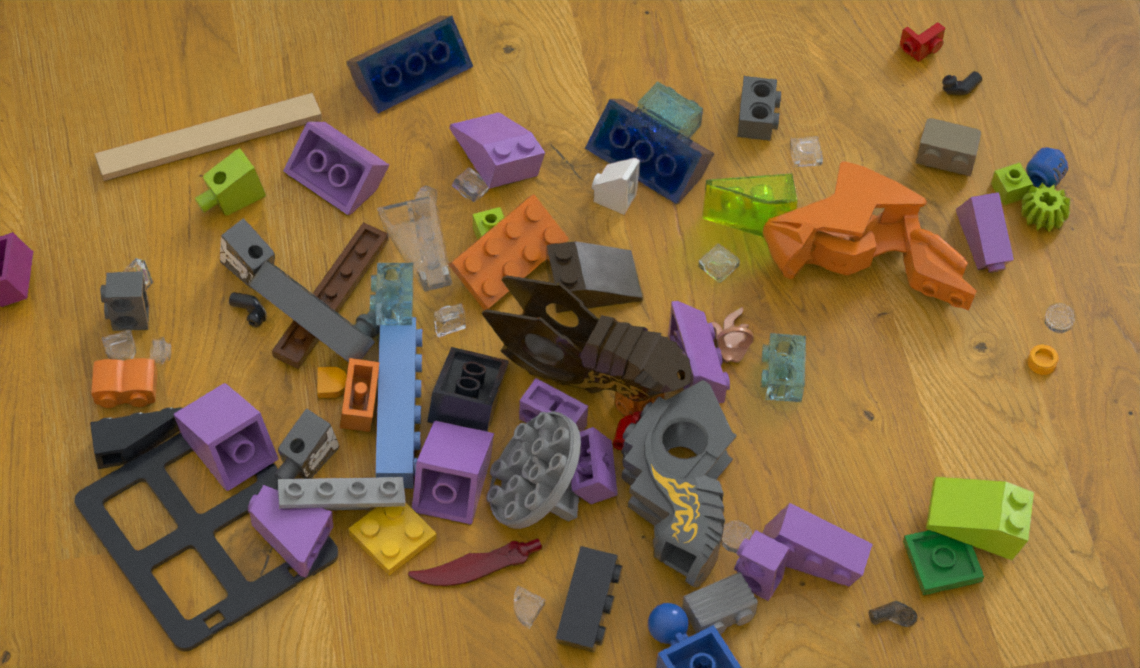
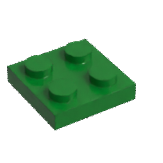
[903,530,984,595]

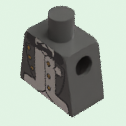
[220,218,275,288]
[274,408,340,479]

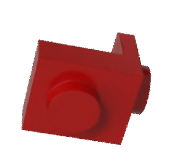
[900,22,946,62]

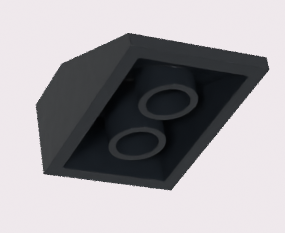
[427,347,509,432]

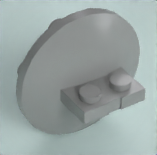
[487,412,581,529]

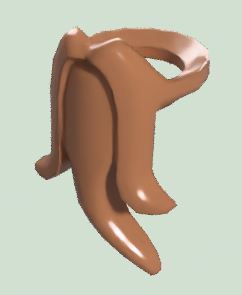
[709,307,754,363]

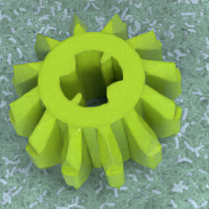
[1021,183,1070,232]

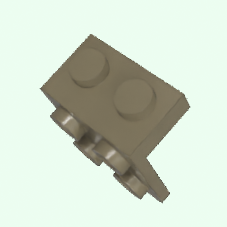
[916,118,981,176]

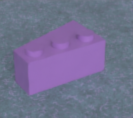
[763,503,872,586]

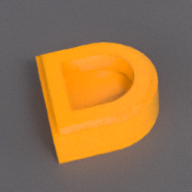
[317,367,347,398]

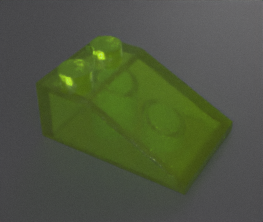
[702,173,798,237]

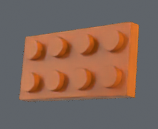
[448,194,569,310]

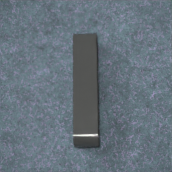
[249,260,375,362]

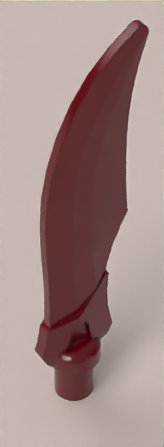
[408,538,542,586]

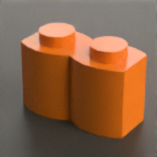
[91,358,157,408]

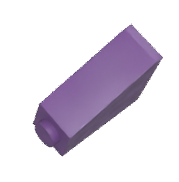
[956,192,1014,273]
[248,485,333,578]

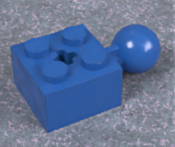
[648,603,742,668]

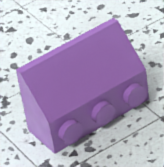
[283,122,389,215]
[668,301,730,403]

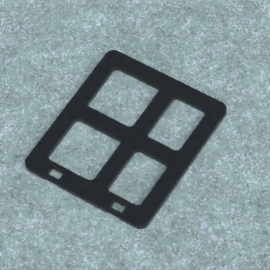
[75,433,338,652]

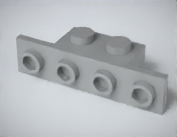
[277,477,406,510]

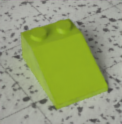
[926,477,1034,560]

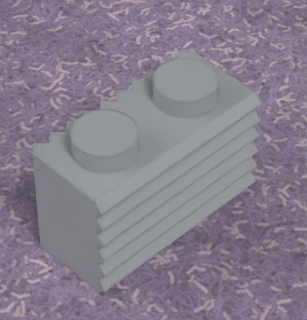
[682,572,758,634]

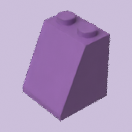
[173,383,278,491]
[412,421,494,524]

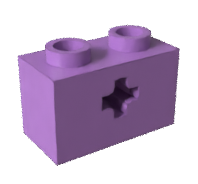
[571,427,618,504]

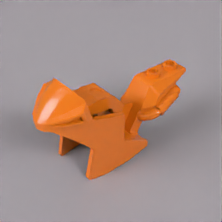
[762,161,977,311]

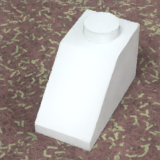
[591,158,640,215]

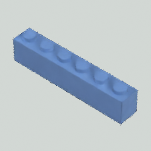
[376,317,422,488]

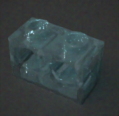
[370,263,414,325]
[761,333,806,402]

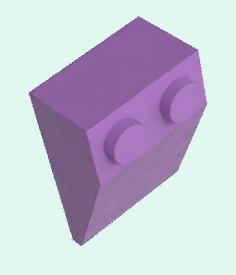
[449,112,545,188]

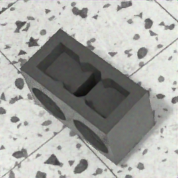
[737,76,781,141]
[100,272,149,331]

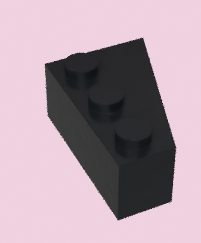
[556,546,623,653]

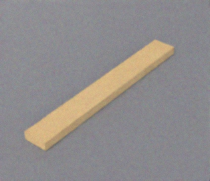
[95,93,322,181]

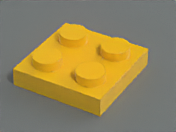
[348,503,437,576]

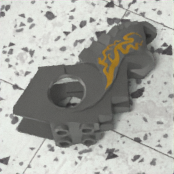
[621,380,737,588]

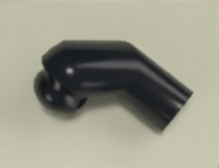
[942,71,982,95]
[229,292,267,327]

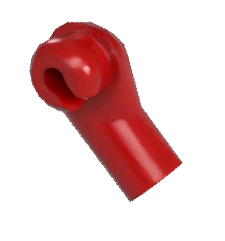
[612,411,642,450]

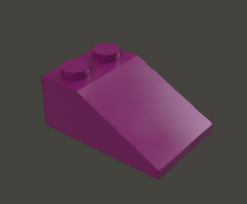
[0,232,33,307]

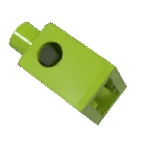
[194,148,266,215]

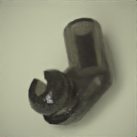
[869,601,918,627]

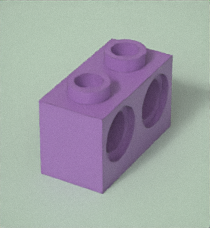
[519,378,588,432]
[734,530,790,601]

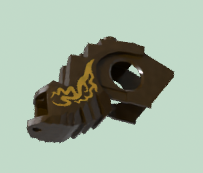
[481,275,691,402]

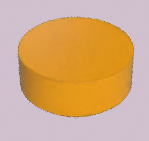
[1027,344,1059,375]

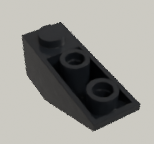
[90,407,183,469]

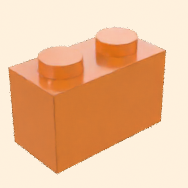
[340,358,380,432]

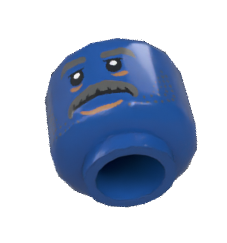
[1026,147,1069,188]

